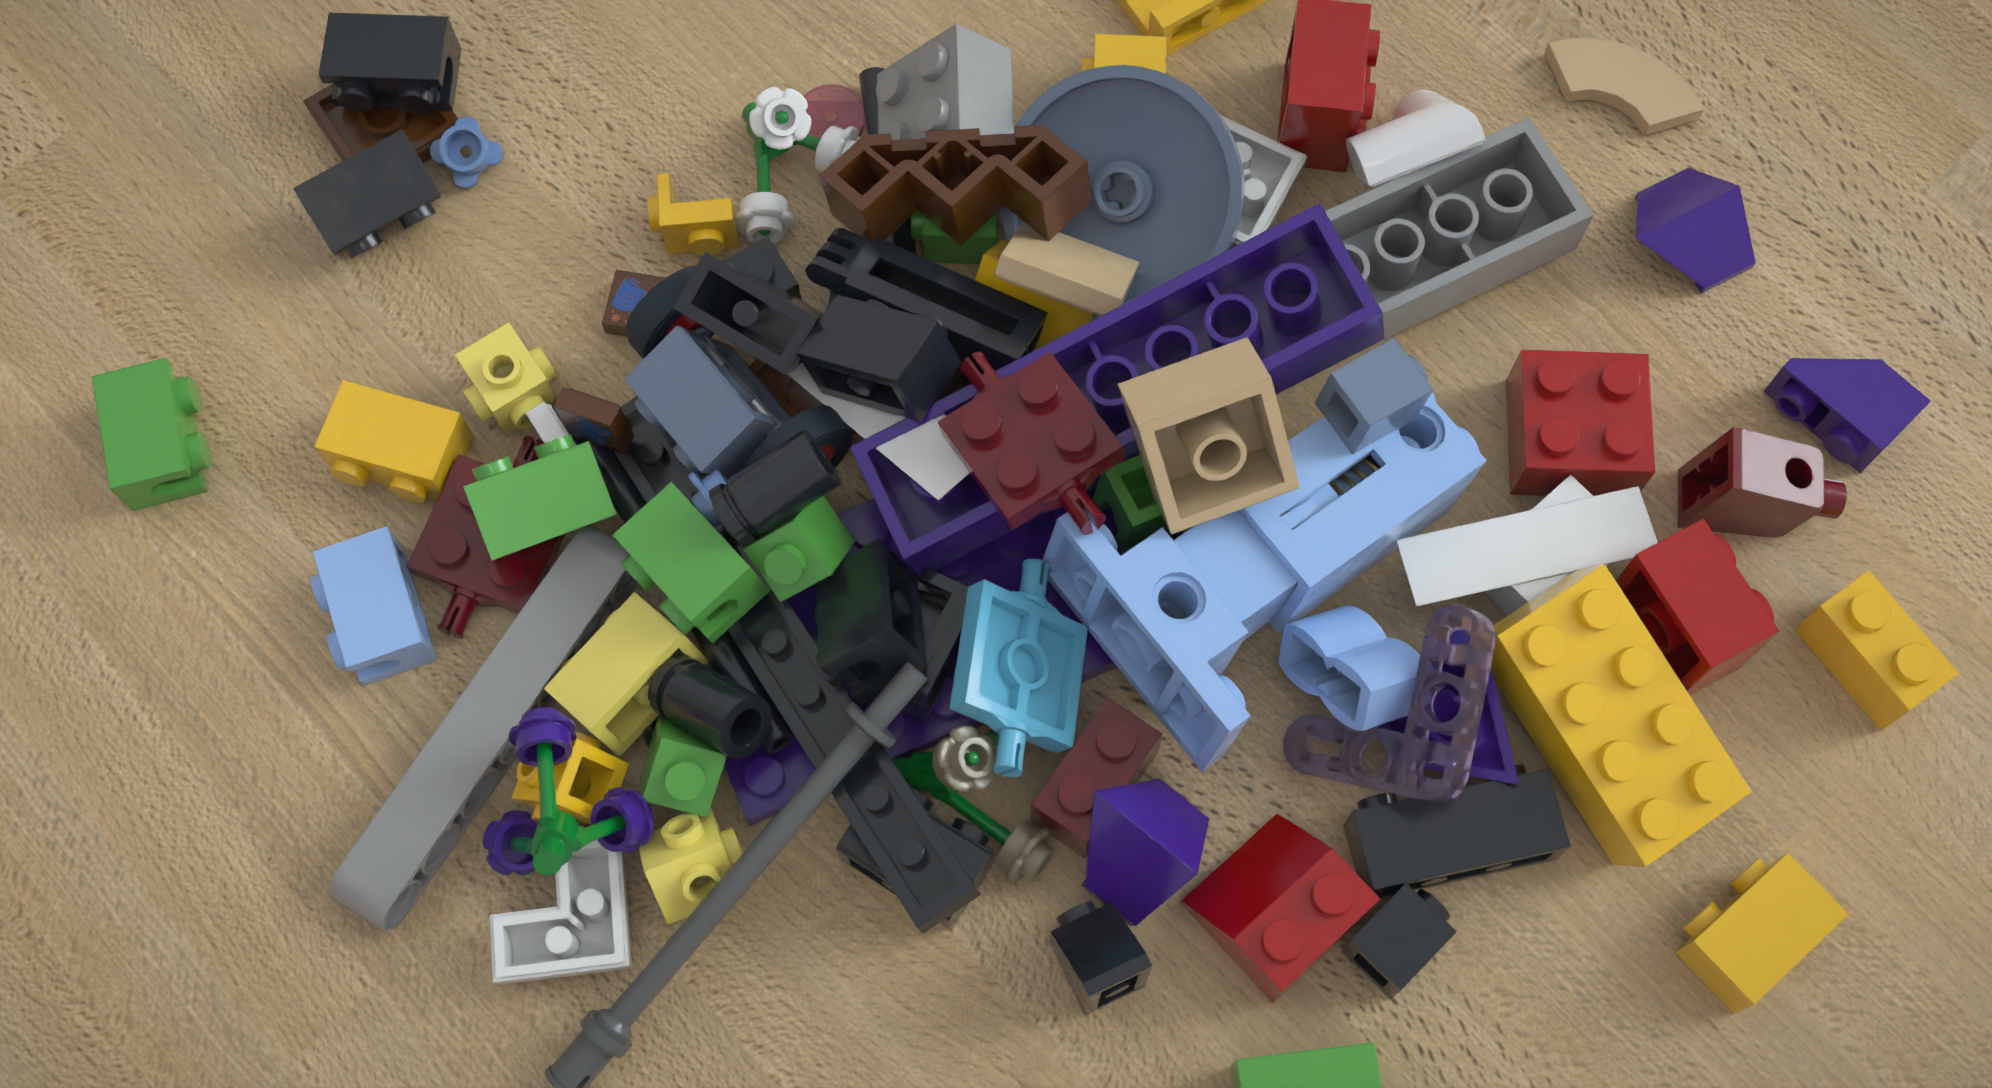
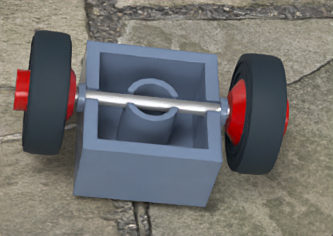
[624,265,853,479]

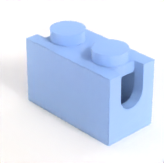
[310,526,438,686]

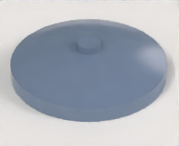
[999,65,1244,304]

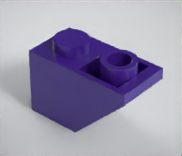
[1764,358,1931,474]

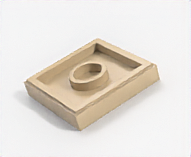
[994,221,1140,316]

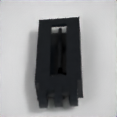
[805,228,1048,371]

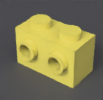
[544,592,709,757]

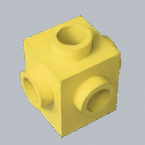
[455,322,558,436]
[639,808,743,925]

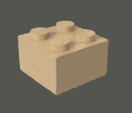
[1118,337,1300,534]

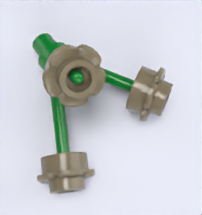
[892,725,1055,883]

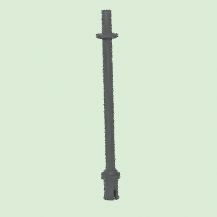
[545,662,928,1088]

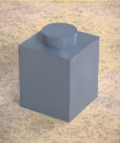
[1314,338,1434,455]

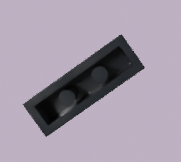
[1343,764,1571,898]

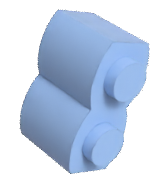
[1278,605,1432,731]

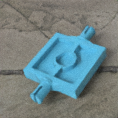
[949,559,1088,777]

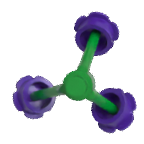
[482,707,654,876]

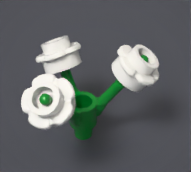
[735,87,860,244]

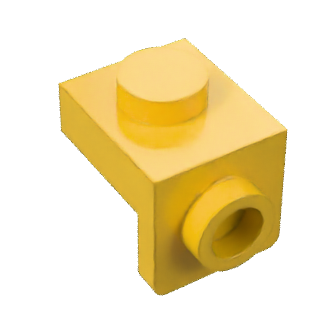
[647,173,740,256]

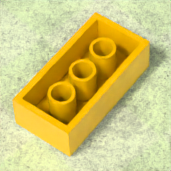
[1473,564,1752,867]

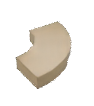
[1544,38,1704,136]

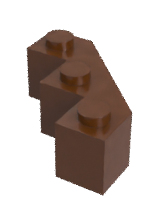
[819,125,1092,246]

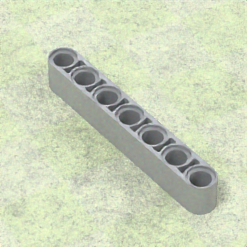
[328,524,638,932]

